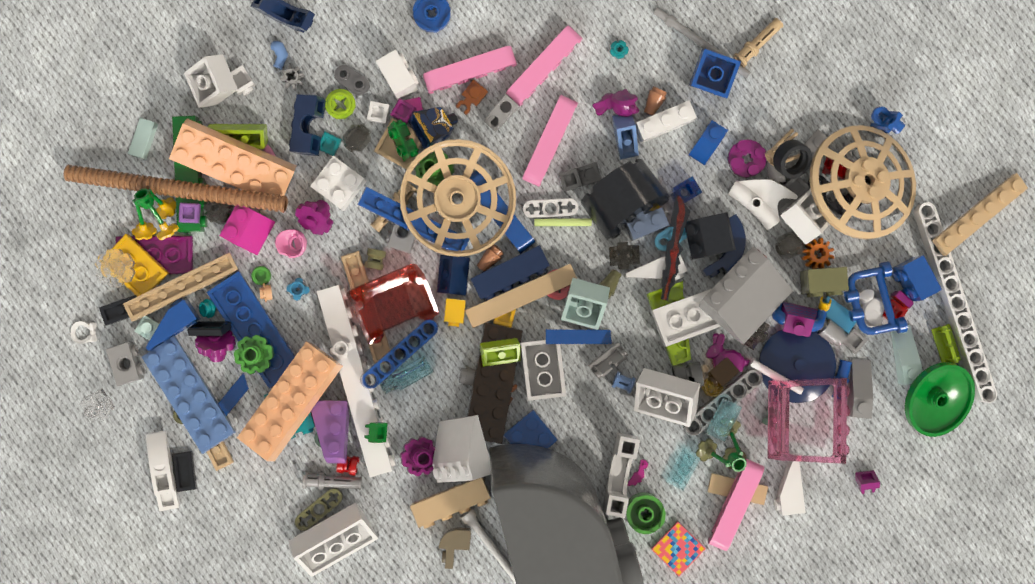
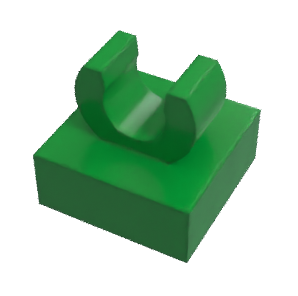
[364,422,388,443]

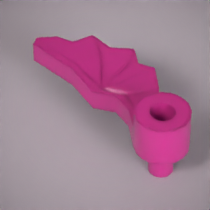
[627,459,648,486]

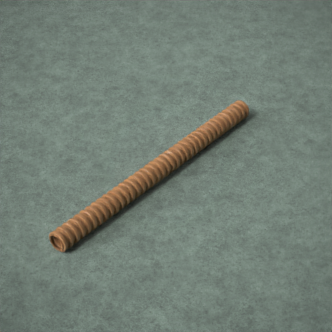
[63,164,288,213]

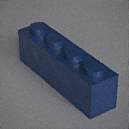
[471,245,550,301]

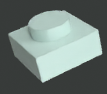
[134,315,160,341]

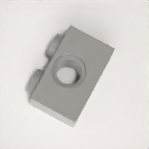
[386,222,416,254]
[105,342,145,386]

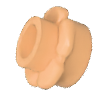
[259,283,272,302]

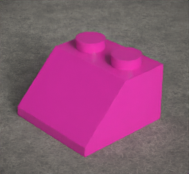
[219,205,275,255]

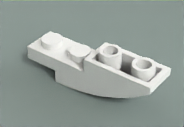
[146,430,180,511]

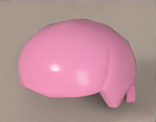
[275,229,307,258]

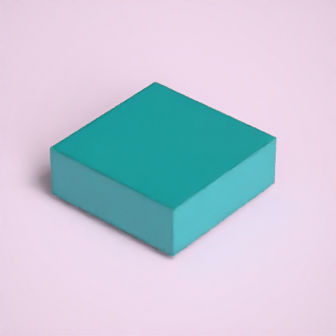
[320,131,342,156]

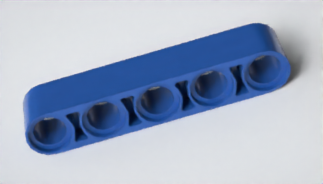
[470,170,535,254]
[360,320,438,389]

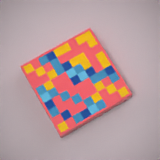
[651,521,706,576]

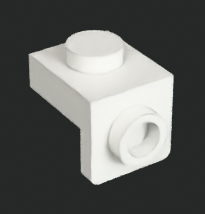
[231,65,255,96]

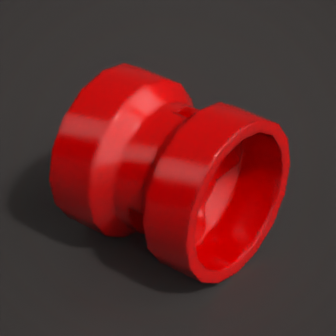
[336,456,360,476]

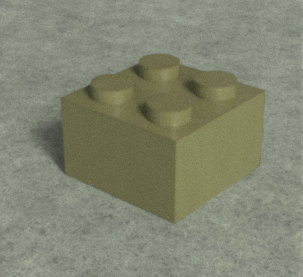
[799,267,849,298]

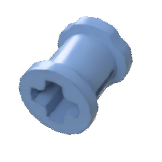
[612,371,636,394]

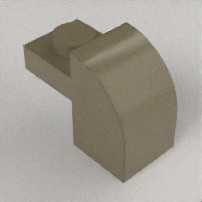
[438,527,471,569]

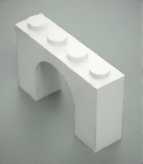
[602,433,640,518]

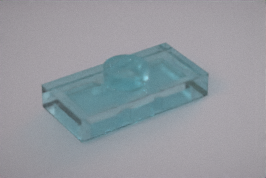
[666,448,700,491]

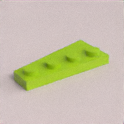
[646,281,691,366]

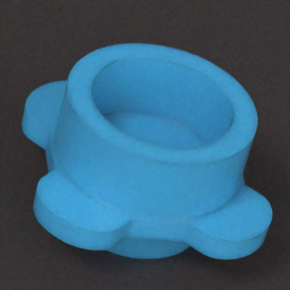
[286,278,310,301]

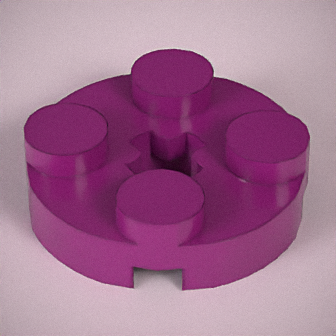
[728,139,767,178]

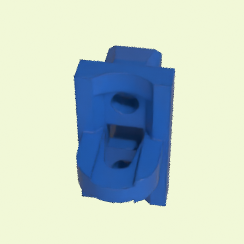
[870,107,905,134]

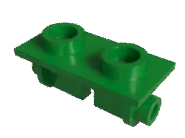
[388,120,418,162]

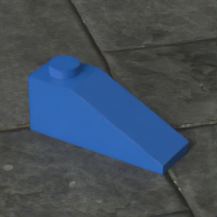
[146,299,201,351]

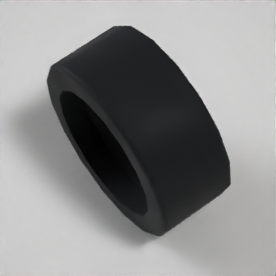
[773,139,812,179]

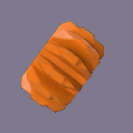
[801,238,834,269]

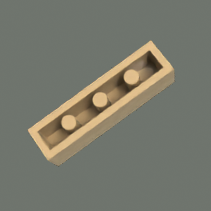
[410,477,491,529]

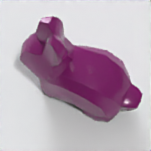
[592,89,639,117]
[706,333,750,372]

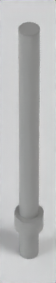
[653,7,751,78]

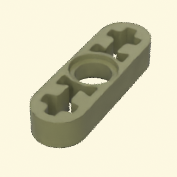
[295,488,343,531]

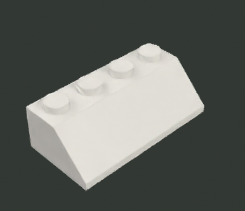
[289,502,378,577]

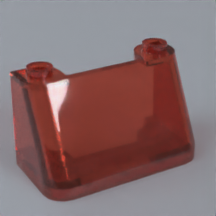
[346,264,439,345]

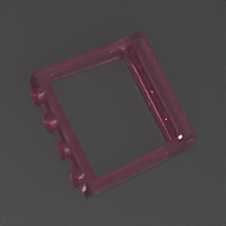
[767,378,850,464]

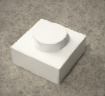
[367,101,390,124]

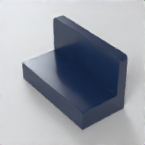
[437,255,470,296]

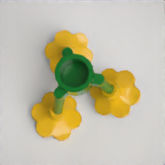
[132,189,179,240]

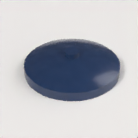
[759,329,836,403]

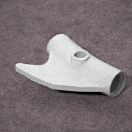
[728,179,798,230]

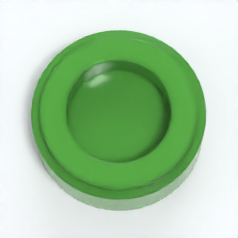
[251,266,271,285]

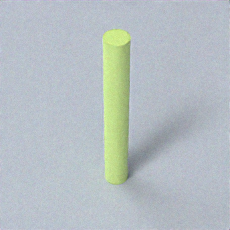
[534,218,592,226]

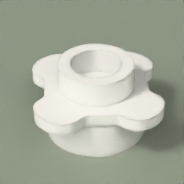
[330,337,353,360]

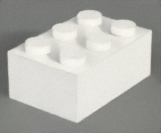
[521,340,566,401]
[634,368,700,427]

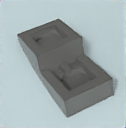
[559,162,602,192]

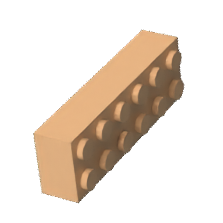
[169,119,297,197]
[237,341,343,461]

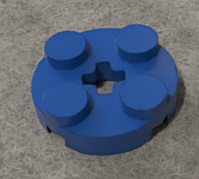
[413,0,451,33]

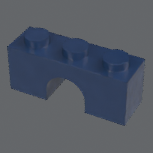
[289,94,326,156]

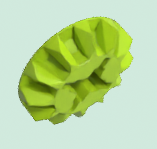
[325,89,356,119]

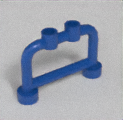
[844,261,908,335]

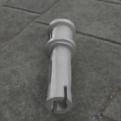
[302,471,362,490]

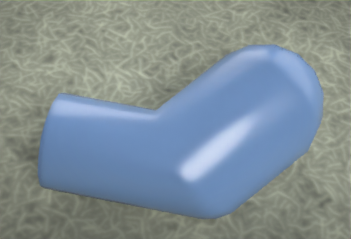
[270,41,288,70]

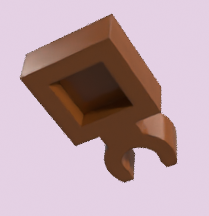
[456,80,488,115]

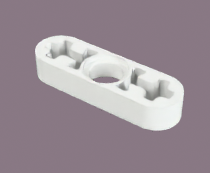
[523,198,578,218]

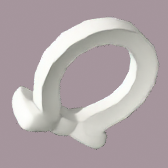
[70,321,97,344]

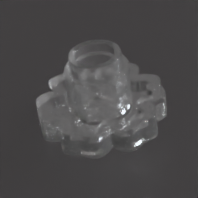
[95,249,136,288]

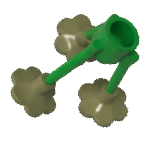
[696,417,747,472]

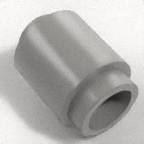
[818,319,847,346]

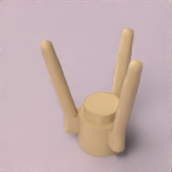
[765,129,800,166]

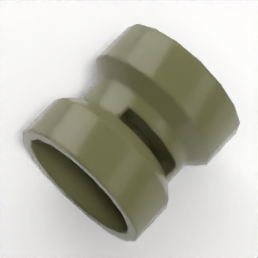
[364,248,386,271]

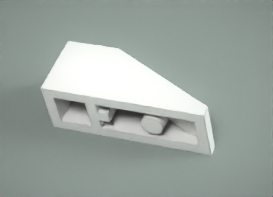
[624,250,687,281]
[774,453,806,516]

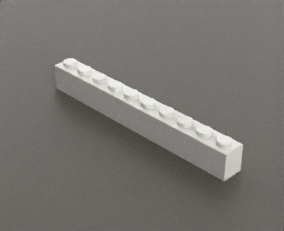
[316,285,396,477]

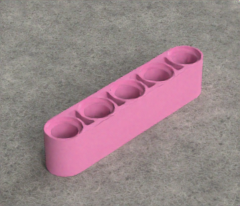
[506,25,583,106]
[423,46,517,94]
[522,95,578,187]
[708,459,765,551]

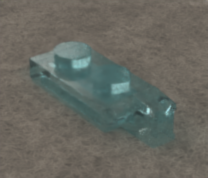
[380,356,433,394]

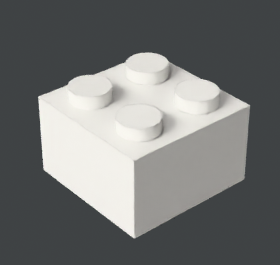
[376,49,419,100]
[184,54,238,108]
[310,156,366,211]
[780,188,837,244]

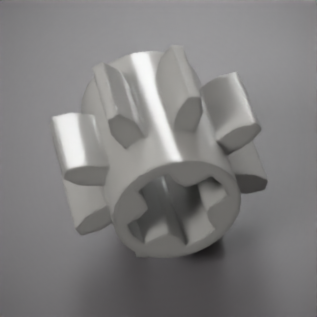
[280,65,305,90]

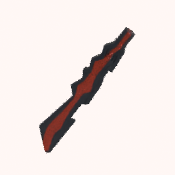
[661,195,690,301]

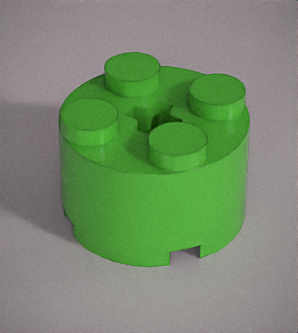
[626,492,666,534]

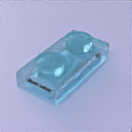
[706,398,742,442]

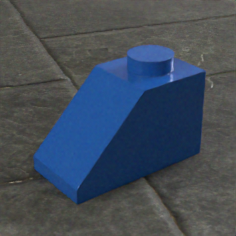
[689,120,728,165]

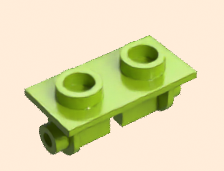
[931,324,961,364]

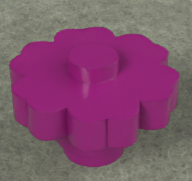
[295,200,334,235]
[195,330,236,362]
[400,436,435,476]

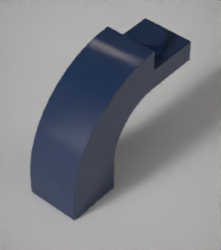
[251,0,315,33]
[701,214,746,278]

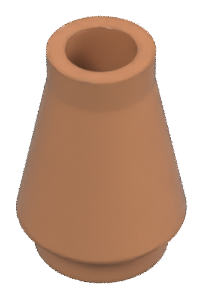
[644,86,667,116]
[477,244,504,272]

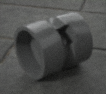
[672,362,704,387]

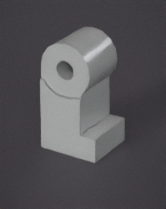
[484,94,520,132]

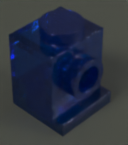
[670,176,703,205]

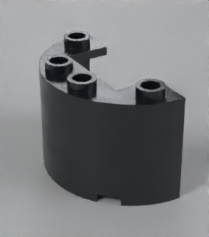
[581,159,670,240]

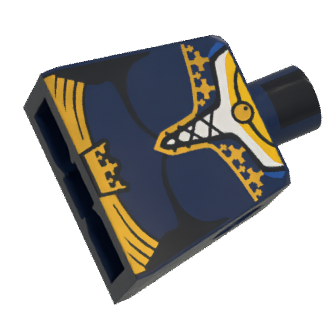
[408,107,458,149]

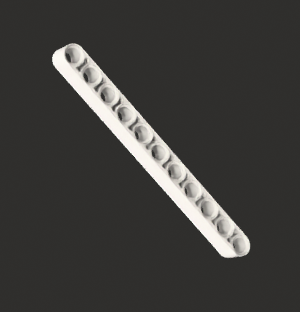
[914,202,997,403]

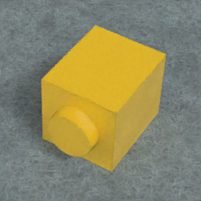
[444,298,466,327]

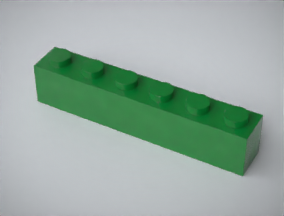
[172,115,208,233]

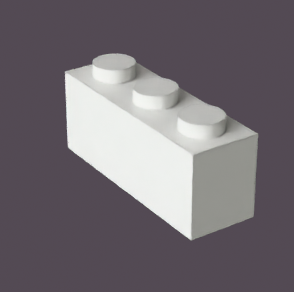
[636,100,697,143]

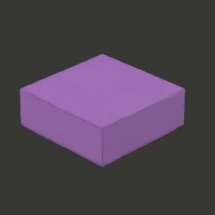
[179,203,201,224]

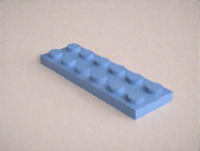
[142,336,236,454]

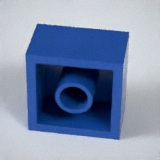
[688,49,741,99]
[892,255,942,301]
[504,410,558,448]

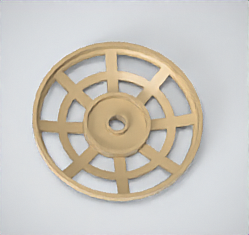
[810,125,916,239]
[399,139,516,257]

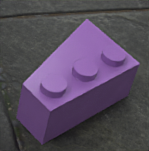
[311,401,350,463]

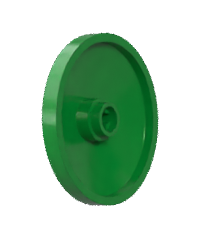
[905,362,975,437]

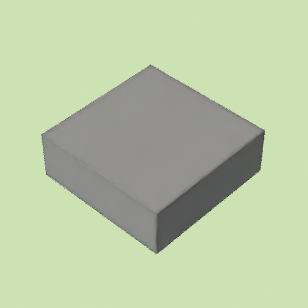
[842,327,868,354]

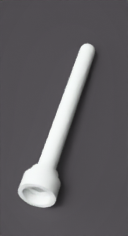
[460,509,516,584]

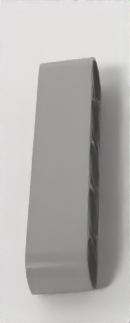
[683,369,763,436]

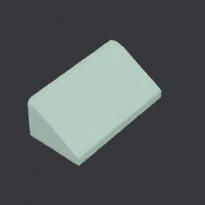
[128,118,158,160]

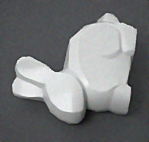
[850,289,884,327]

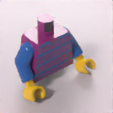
[772,296,832,337]

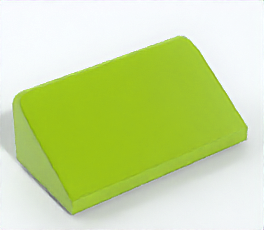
[480,338,521,367]

